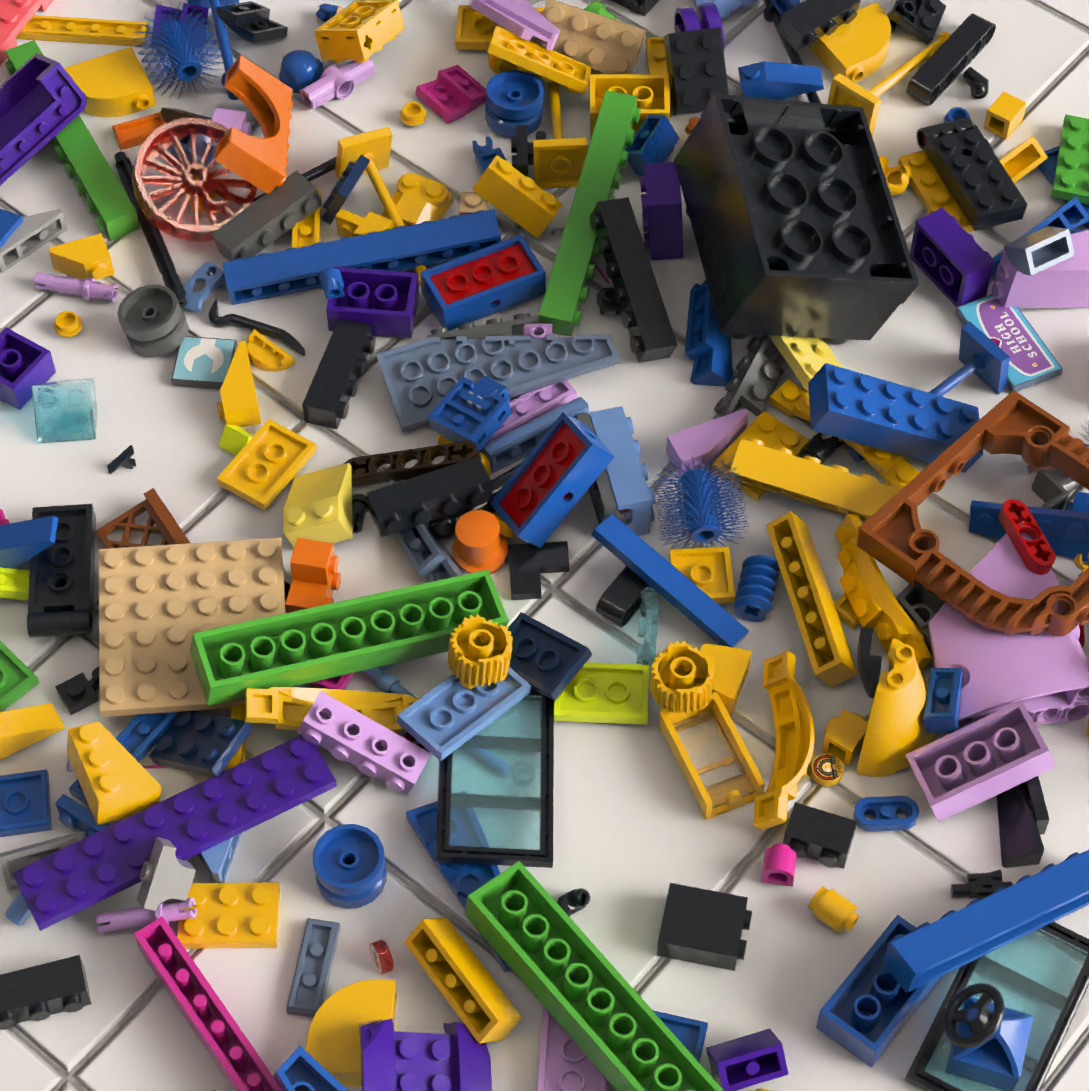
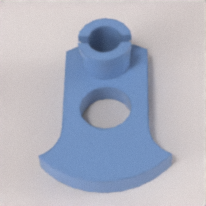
[182,262,226,313]

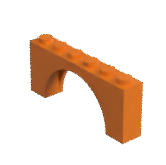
[214,55,293,194]

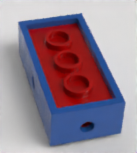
[421,234,546,331]
[490,412,615,548]

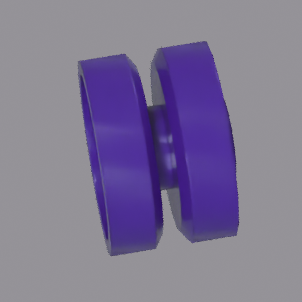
[674,2,724,51]

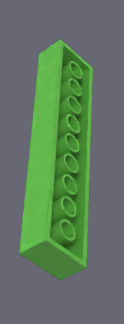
[190,570,509,706]
[465,861,724,1091]

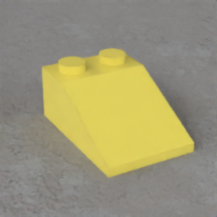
[283,463,353,547]

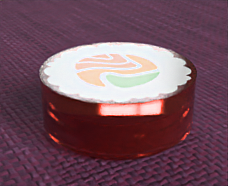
[369,939,394,975]

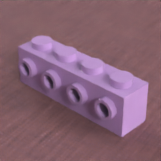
[297,691,431,794]

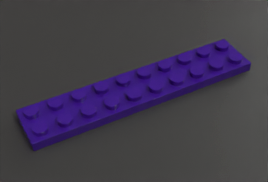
[12,734,337,931]

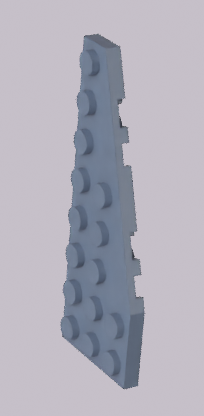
[376,334,620,432]

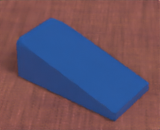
[923,668,962,733]

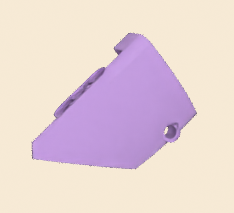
[928,533,1089,730]

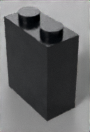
[657,883,752,971]

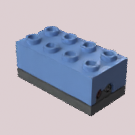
[577,406,656,536]

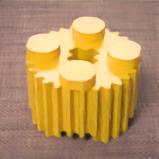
[448,614,513,689]
[650,641,715,714]

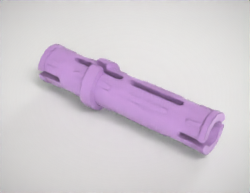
[34,271,118,302]
[96,897,197,934]

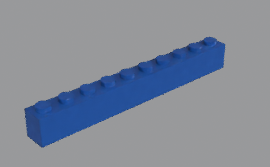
[223,209,501,305]

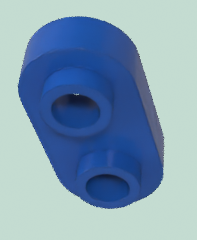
[853,796,919,831]

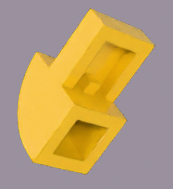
[335,208,394,237]

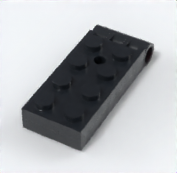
[916,117,1028,231]
[27,504,96,638]

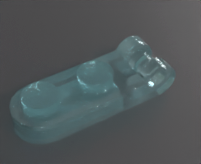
[637,587,659,670]

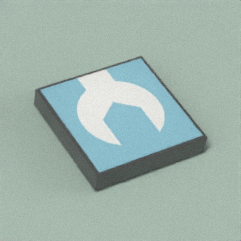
[171,336,238,389]

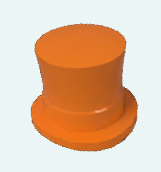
[452,510,508,575]

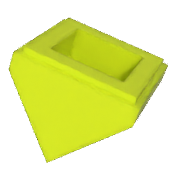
[219,425,254,456]

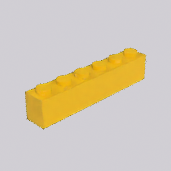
[728,438,904,521]
[766,511,858,688]

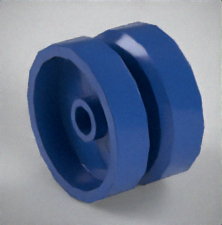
[485,70,544,137]
[313,824,387,909]

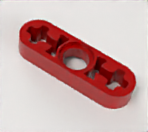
[998,499,1056,575]

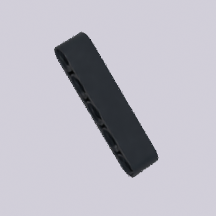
[906,13,996,105]

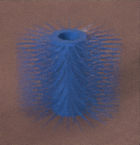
[133,2,226,99]
[654,456,749,550]

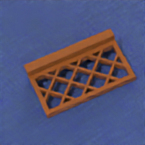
[96,488,190,549]

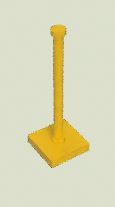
[827,32,951,137]
[533,81,588,188]
[335,126,427,286]

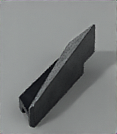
[997,776,1050,868]

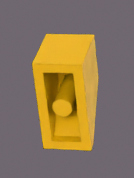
[48,233,114,280]

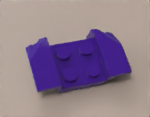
[359,1018,492,1091]

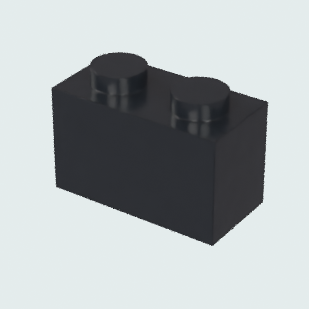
[783,802,857,869]

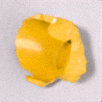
[879,155,912,196]

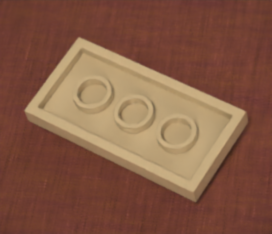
[534,0,647,74]

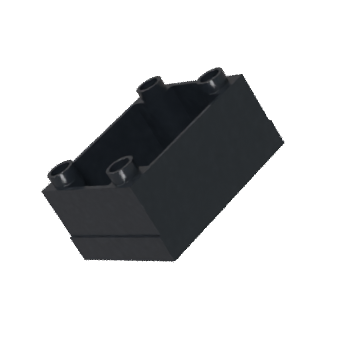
[674,93,919,344]

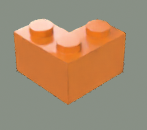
[285,538,341,613]

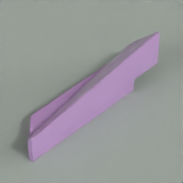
[470,0,560,51]

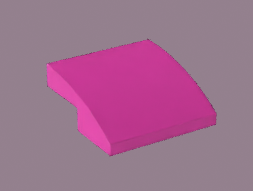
[415,65,486,123]

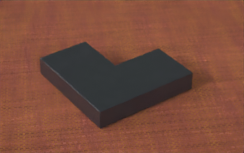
[508,541,569,600]

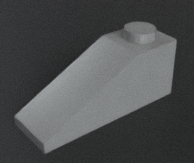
[0,209,68,273]

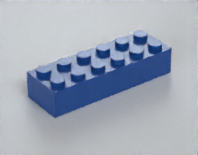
[808,363,984,473]

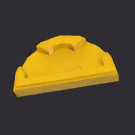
[247,329,295,372]

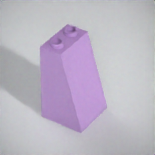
[991,230,1089,308]

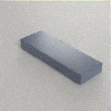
[286,918,341,1018]

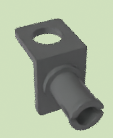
[1031,469,1079,510]

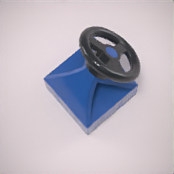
[944,983,1033,1091]

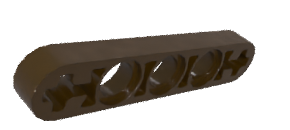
[344,441,481,487]

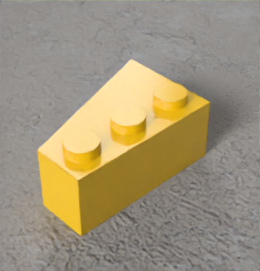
[67,721,161,826]

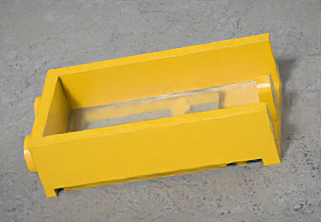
[659,691,765,820]

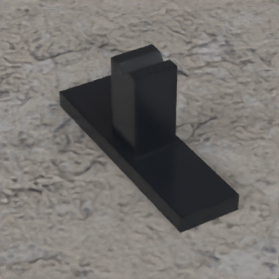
[107,445,136,474]

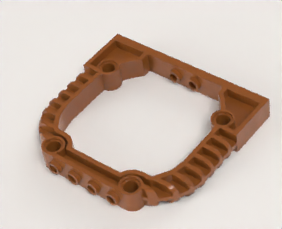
[857,390,1089,637]

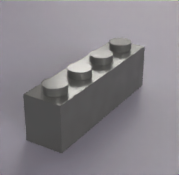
[211,170,322,261]

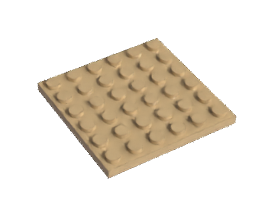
[99,538,286,717]

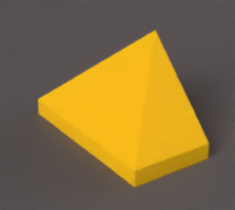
[998,136,1048,183]

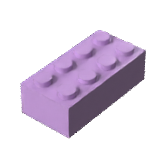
[906,700,1056,822]

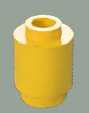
[808,886,859,934]

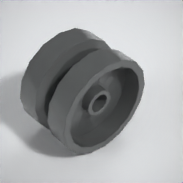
[117,285,189,357]

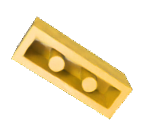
[472,155,563,239]

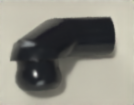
[963,67,989,99]
[556,888,590,917]

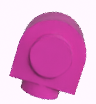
[761,843,797,886]

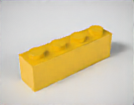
[404,917,522,1044]

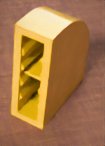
[810,2,891,82]
[64,46,156,117]
[305,979,397,1087]

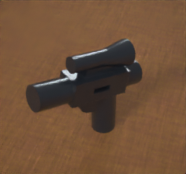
[951,869,1013,900]

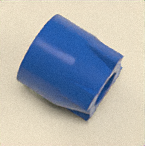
[319,268,345,300]

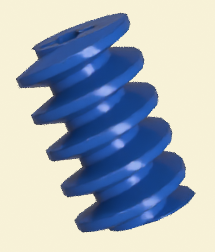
[733,555,780,622]

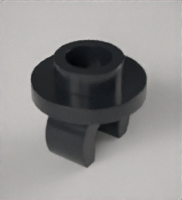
[596,287,621,315]

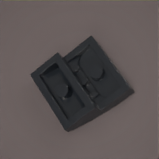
[217,1,288,43]

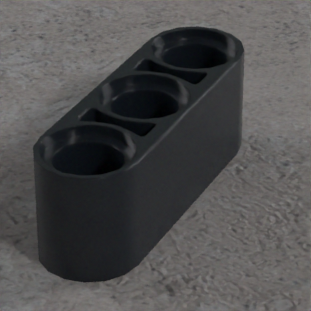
[596,562,670,627]

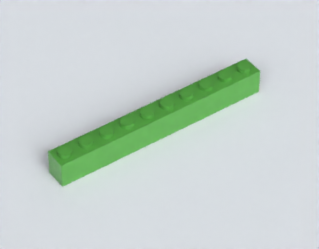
[4,40,140,241]
[539,90,641,336]

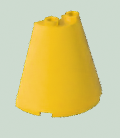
[856,638,935,777]

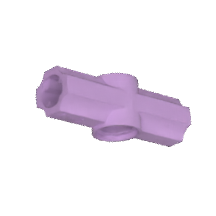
[299,57,376,110]

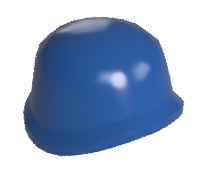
[279,50,324,94]

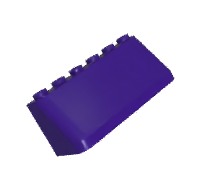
[0,53,87,186]

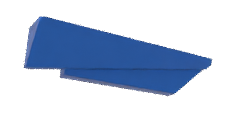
[991,197,1089,277]
[685,279,733,387]

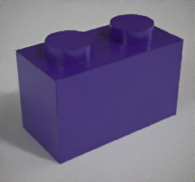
[706,1028,789,1091]

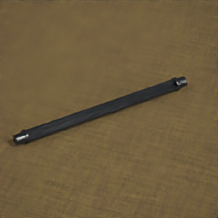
[114,151,187,308]

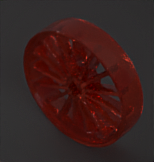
[132,118,257,242]

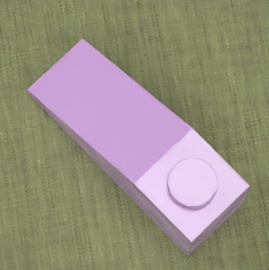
[666,408,749,477]

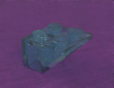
[31,378,97,443]

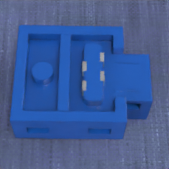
[427,376,512,451]

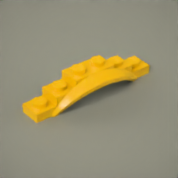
[770,379,920,487]
[834,514,933,672]
[753,651,815,830]
[245,687,420,735]

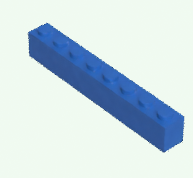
[882,850,1089,993]

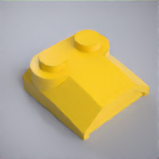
[381,173,454,227]

